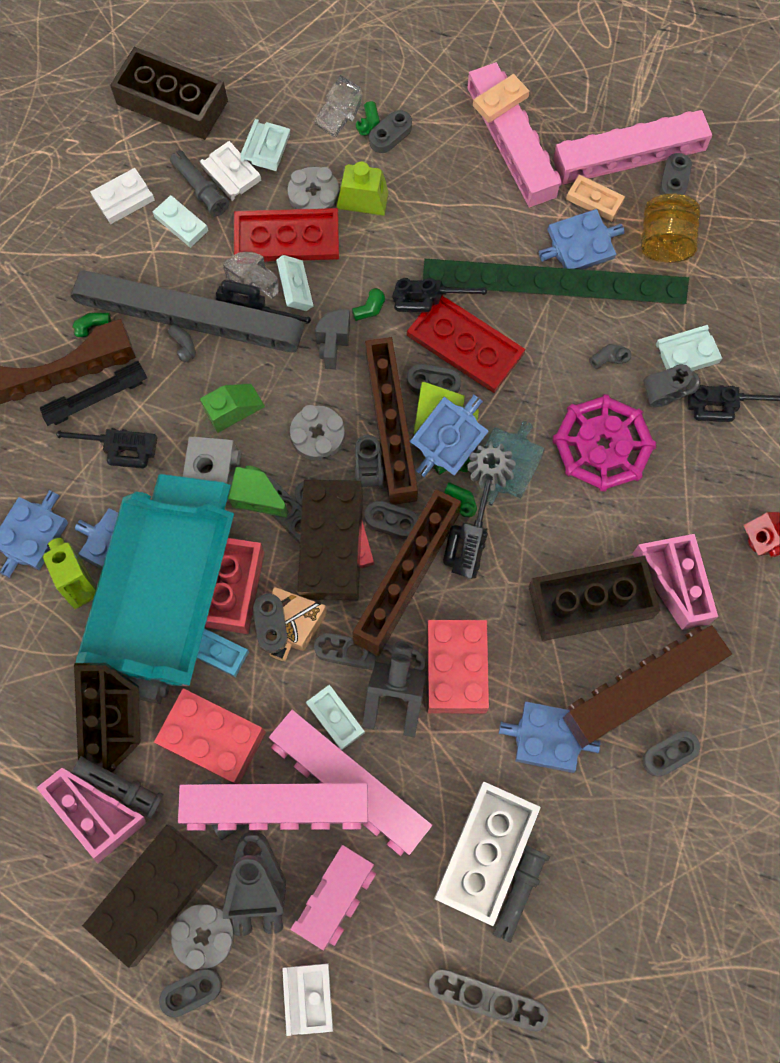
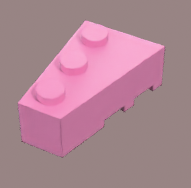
[632,534,718,630]
[37,768,146,864]
[290,845,376,950]

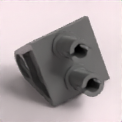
[362,641,427,738]
[222,832,286,936]

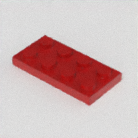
[234,208,339,262]
[407,295,526,393]

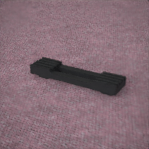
[40,361,147,426]

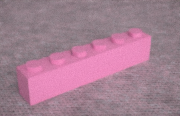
[467,62,561,208]
[553,110,712,185]
[269,710,432,856]
[178,783,368,831]

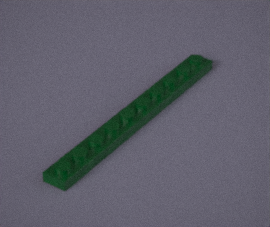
[423,258,689,305]

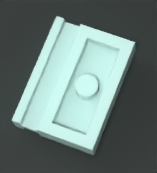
[240,119,290,171]
[656,325,722,372]

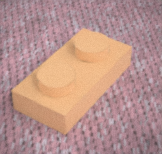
[473,74,530,123]
[566,175,625,222]

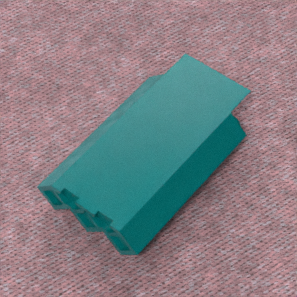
[75,474,234,686]

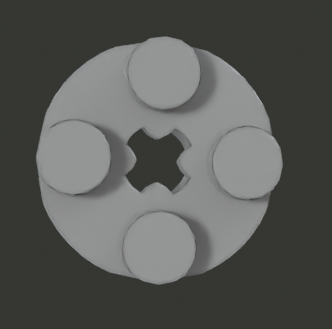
[288,167,339,209]
[290,405,345,460]
[171,904,234,969]

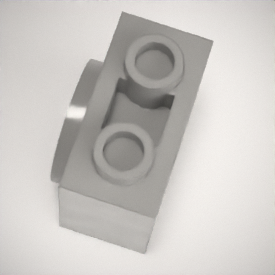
[183,436,241,502]

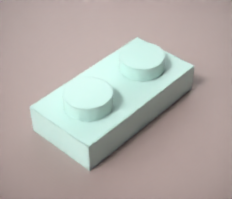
[152,195,208,248]
[276,255,313,311]
[306,684,365,750]

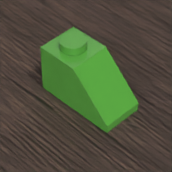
[200,384,265,433]
[228,466,288,518]

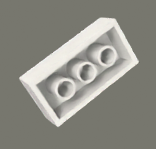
[434,782,541,926]

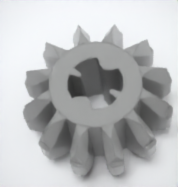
[467,441,516,491]

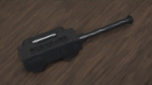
[392,278,487,313]
[216,280,311,324]
[688,385,780,422]
[56,428,157,469]
[443,475,493,579]

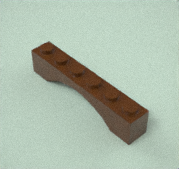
[0,319,136,404]

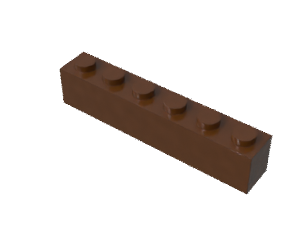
[365,337,418,505]
[352,489,461,656]
[563,625,732,748]

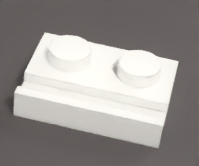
[200,141,261,201]
[90,168,155,225]
[282,963,333,1036]

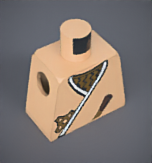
[267,587,327,661]

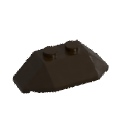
[74,663,141,772]

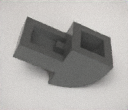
[315,309,350,370]

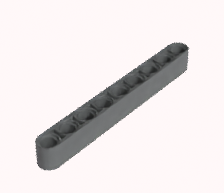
[70,270,304,353]

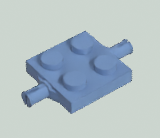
[538,209,624,270]
[410,394,489,478]
[0,490,69,578]
[75,508,118,569]
[499,702,600,773]

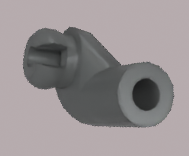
[168,324,196,362]
[589,344,631,369]

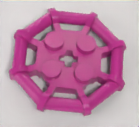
[553,394,656,492]

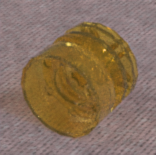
[641,193,700,263]

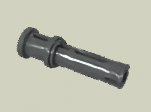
[170,150,229,217]
[71,756,164,819]
[493,845,550,943]

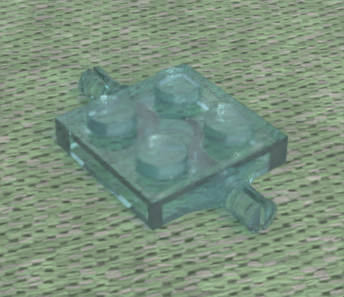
[471,421,545,506]

